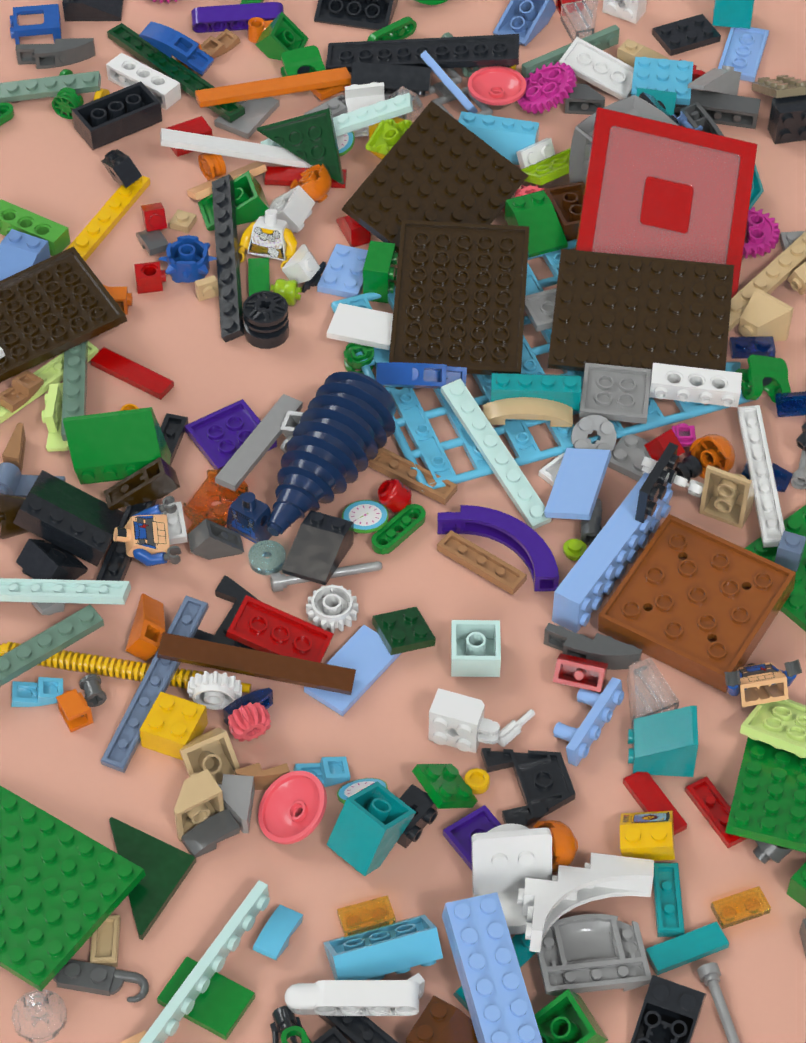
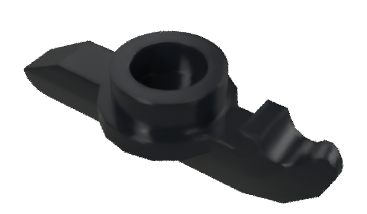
[302,261,326,293]

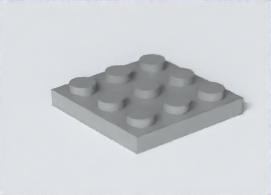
[579,363,652,424]

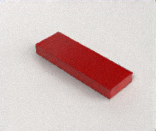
[623,772,687,835]
[685,776,748,848]

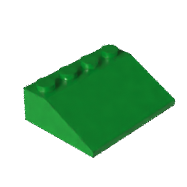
[63,407,171,485]

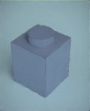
[775,530,806,572]

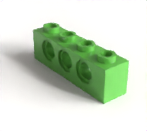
[0,199,71,256]

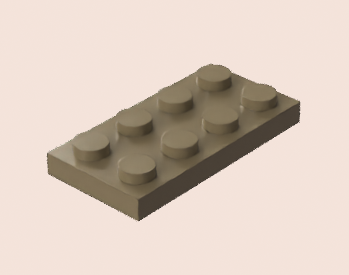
[752,75,806,98]

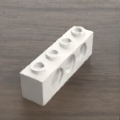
[106,53,181,110]
[649,363,742,407]

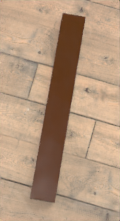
[157,632,356,695]

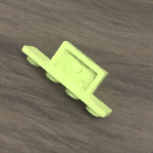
[42,383,69,452]

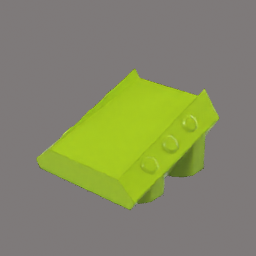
[365,119,412,155]

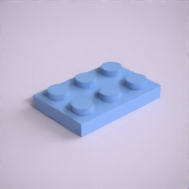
[317,244,368,298]

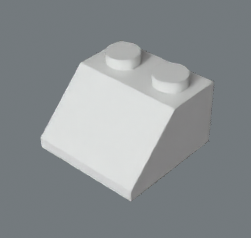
[264,185,315,233]

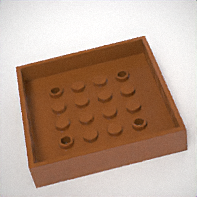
[598,514,796,693]

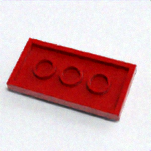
[226,595,334,663]

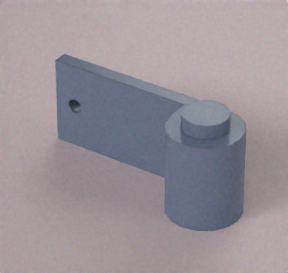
[0,462,66,497]

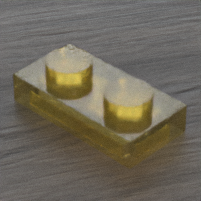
[711,886,771,929]
[337,895,396,937]

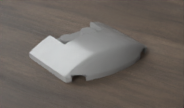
[537,914,652,996]

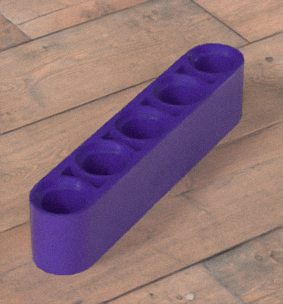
[191,2,284,33]

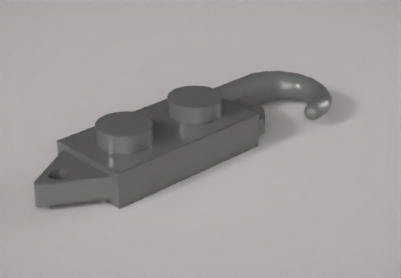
[53,959,149,1003]

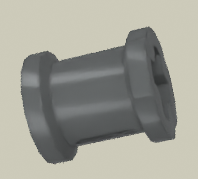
[79,674,107,707]

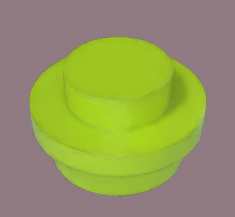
[563,539,587,561]

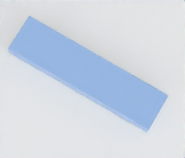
[420,50,478,113]

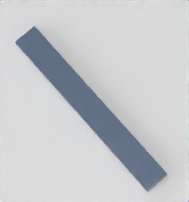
[101,595,209,773]

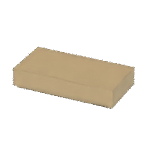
[90,915,121,967]

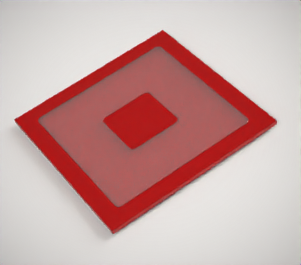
[575,107,758,299]

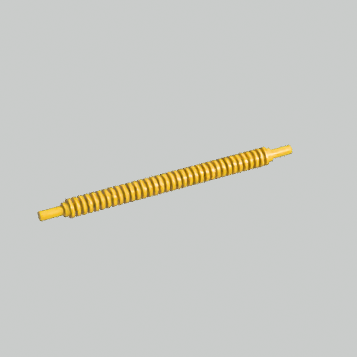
[0,642,251,693]

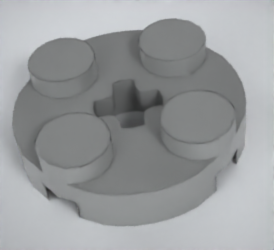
[571,415,617,451]

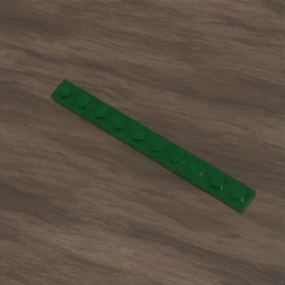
[107,23,245,123]

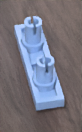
[553,677,624,766]

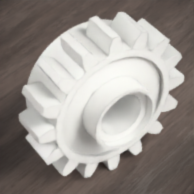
[306,584,359,633]
[187,671,242,710]

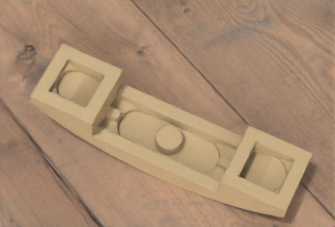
[483,397,573,427]

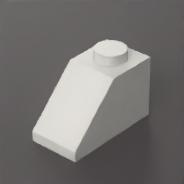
[282,244,320,284]

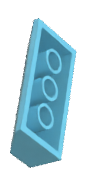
[458,111,539,165]
[323,914,443,980]

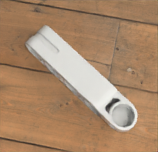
[284,980,420,1016]

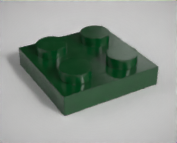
[372,607,436,655]

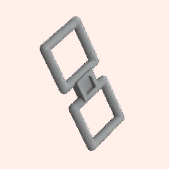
[425,68,493,121]

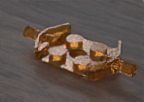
[183,469,249,534]

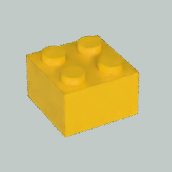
[139,692,208,760]

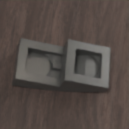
[136,230,169,256]
[181,808,240,858]

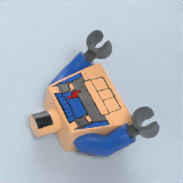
[113,496,181,566]
[724,659,802,707]

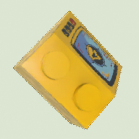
[620,811,675,861]

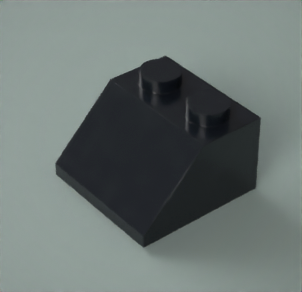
[16,539,88,580]

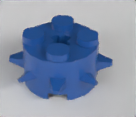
[159,235,217,283]

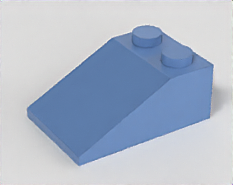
[493,0,556,46]
[0,229,51,281]

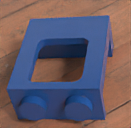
[10,4,62,44]

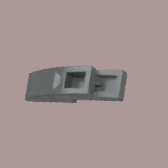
[16,38,96,69]
[544,623,642,670]

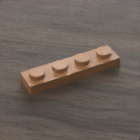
[369,447,457,505]
[437,530,527,595]

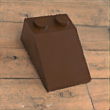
[544,181,585,241]
[406,995,478,1043]

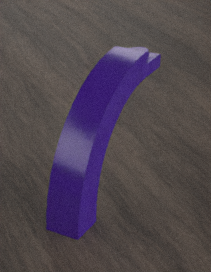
[437,505,559,592]

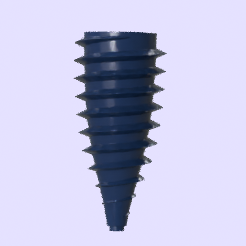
[267,371,396,536]

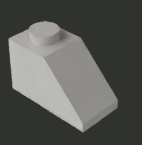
[218,774,255,834]

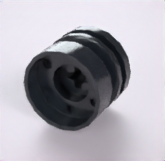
[243,291,289,349]

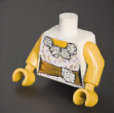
[238,209,297,270]

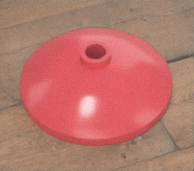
[468,66,526,106]
[258,771,327,844]

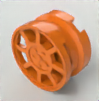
[198,153,226,181]

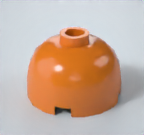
[290,164,332,203]
[689,434,735,479]
[533,820,578,872]

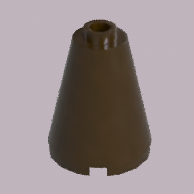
[0,493,29,539]

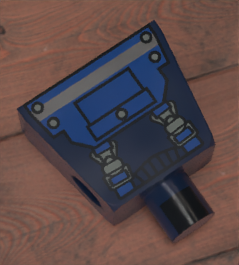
[226,492,273,547]

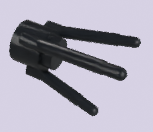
[270,1006,312,1043]

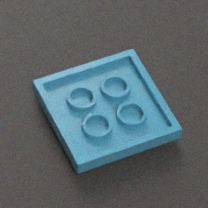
[631,57,693,105]

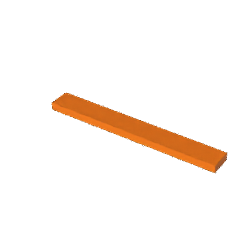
[195,67,351,108]

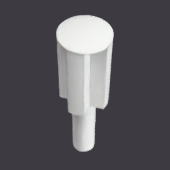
[498,709,535,747]

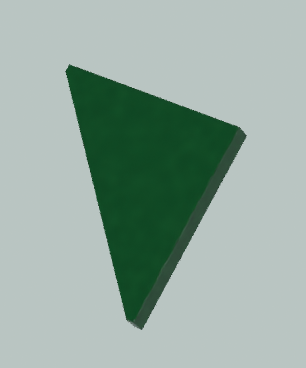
[257,108,345,184]
[109,817,196,940]

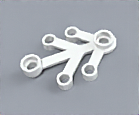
[641,457,704,498]

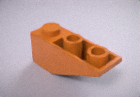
[125,593,165,661]

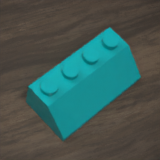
[491,373,581,411]

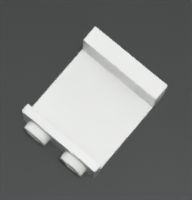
[345,82,385,137]

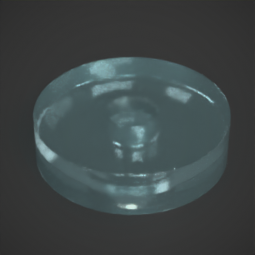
[248,540,286,575]

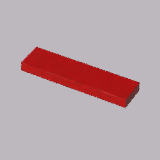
[265,166,347,188]
[91,347,174,400]

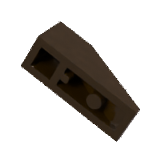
[104,457,180,510]

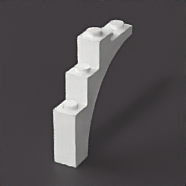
[517,853,654,952]

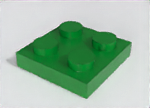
[412,764,478,809]

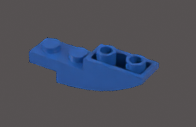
[139,21,214,76]
[376,362,467,389]

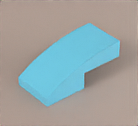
[11,677,63,707]
[293,757,351,787]
[253,905,303,960]

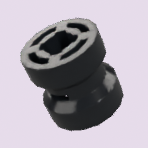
[674,455,703,483]

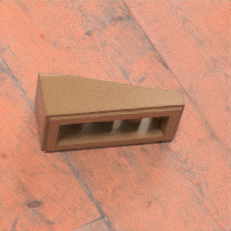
[2,423,26,472]

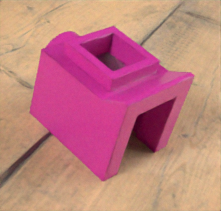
[672,423,696,455]

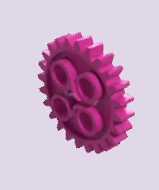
[517,62,577,114]
[743,207,780,259]

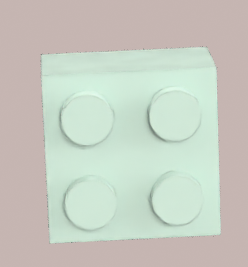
[451,620,501,677]

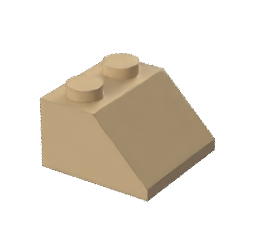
[174,769,224,842]

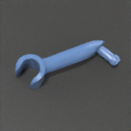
[673,111,703,131]

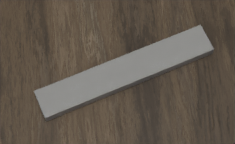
[215,394,303,491]

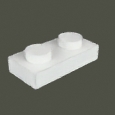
[516,138,555,169]
[160,501,188,545]

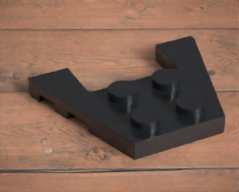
[193,575,260,650]
[481,748,576,827]

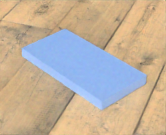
[718,27,769,82]
[544,448,611,520]
[304,625,402,716]

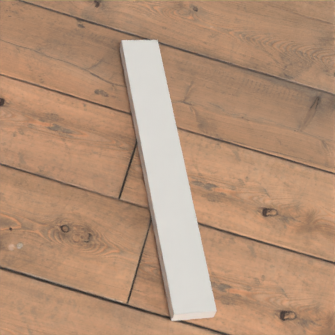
[160,128,312,168]
[737,405,785,548]

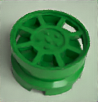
[52,87,84,119]
[344,343,374,374]

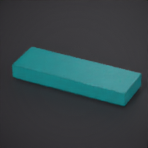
[653,863,685,937]
[645,922,729,975]

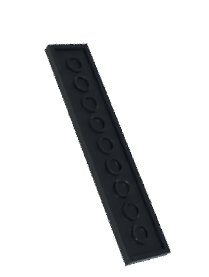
[326,34,520,73]

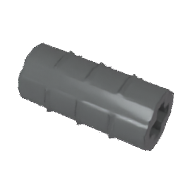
[580,498,602,545]

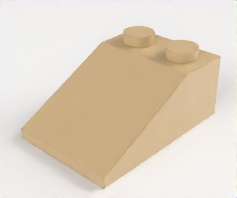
[699,465,755,529]

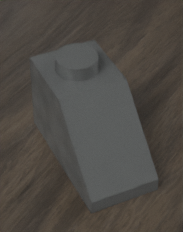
[565,84,605,115]
[187,519,244,560]

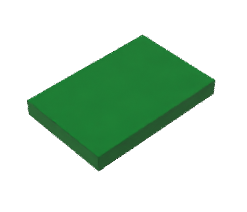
[157,957,255,1040]

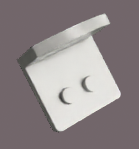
[471,824,552,934]

